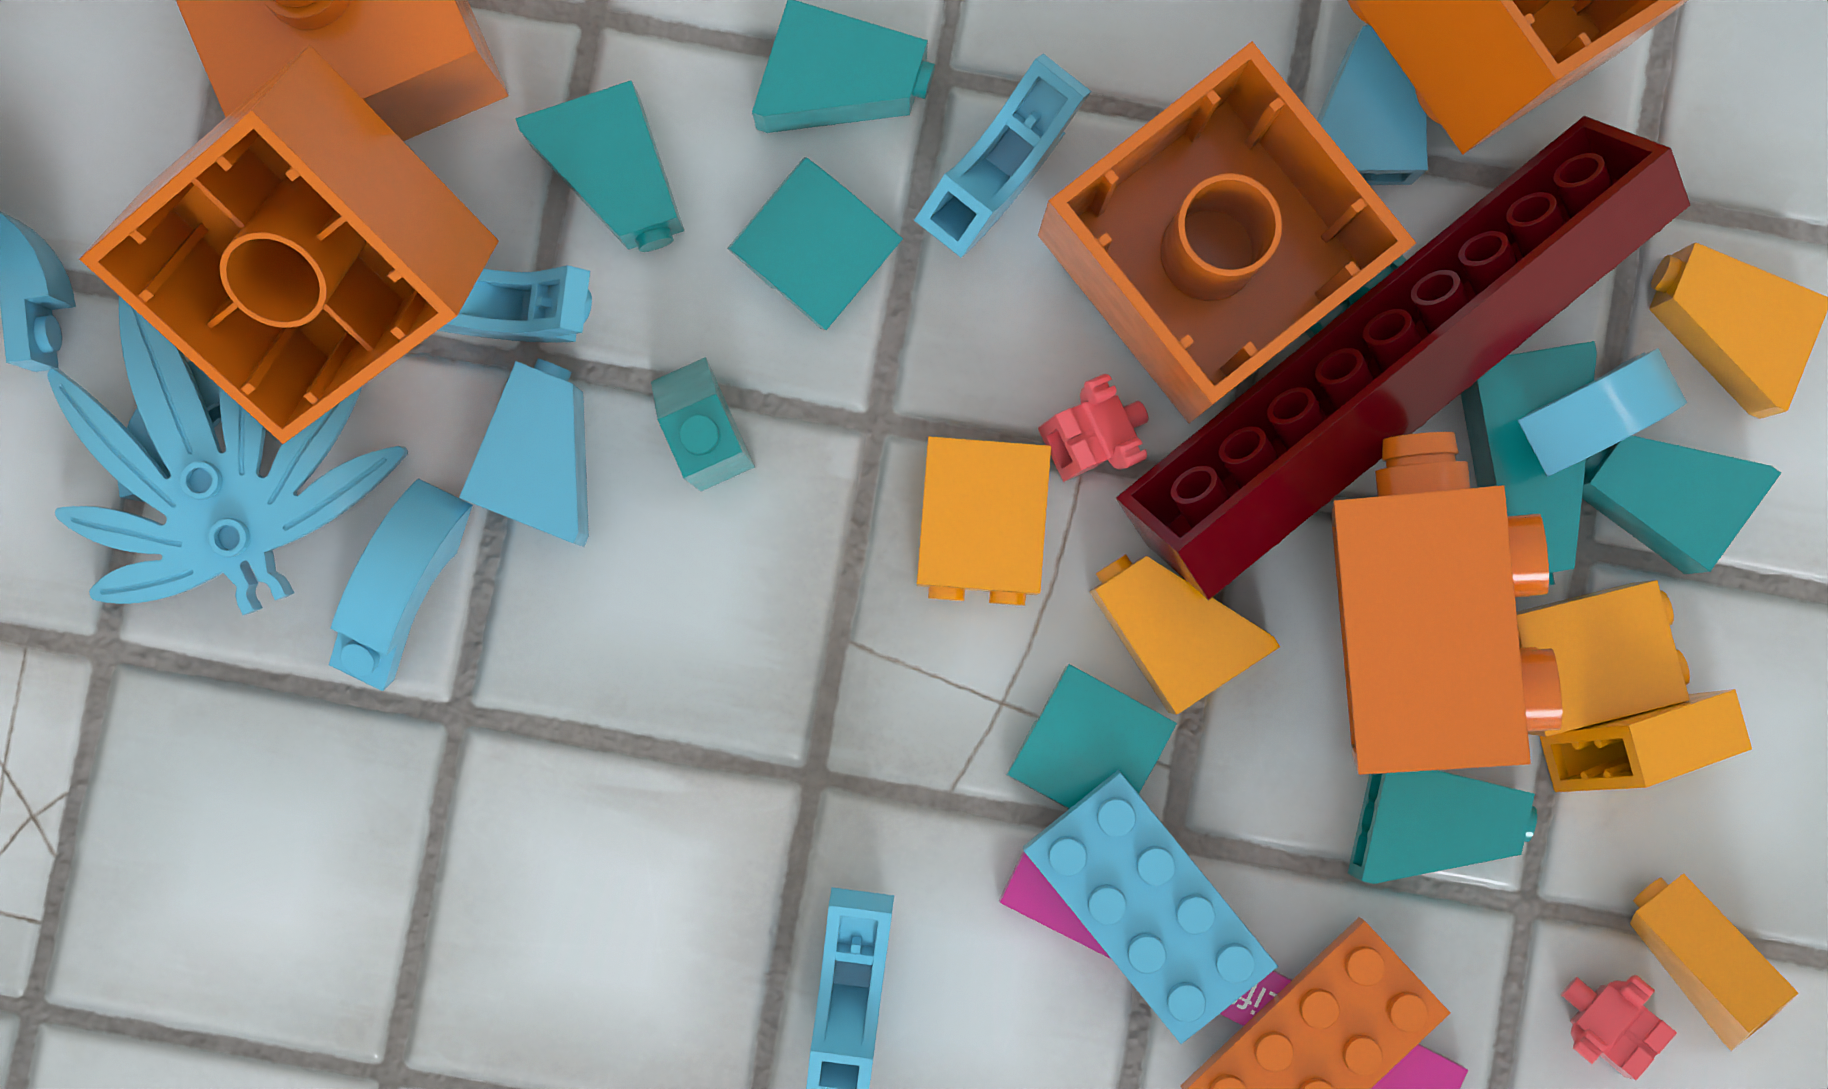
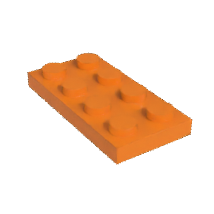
[1180,917,1451,1089]

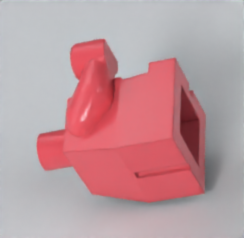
[1038,373,1148,482]
[1561,975,1677,1080]

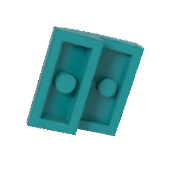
[727,157,903,330]
[1006,664,1177,809]

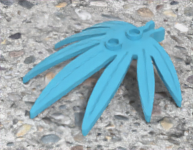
[47,296,408,615]

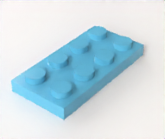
[1023,769,1278,1044]

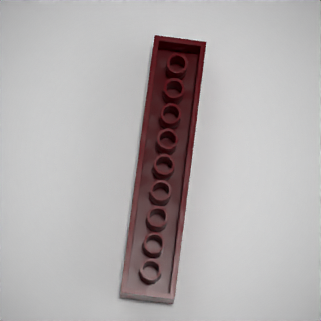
[1116,116,1690,600]

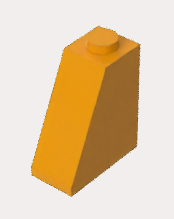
[1649,242,1828,419]
[1089,554,1280,715]
[1539,689,1752,792]
[1630,873,1799,1051]

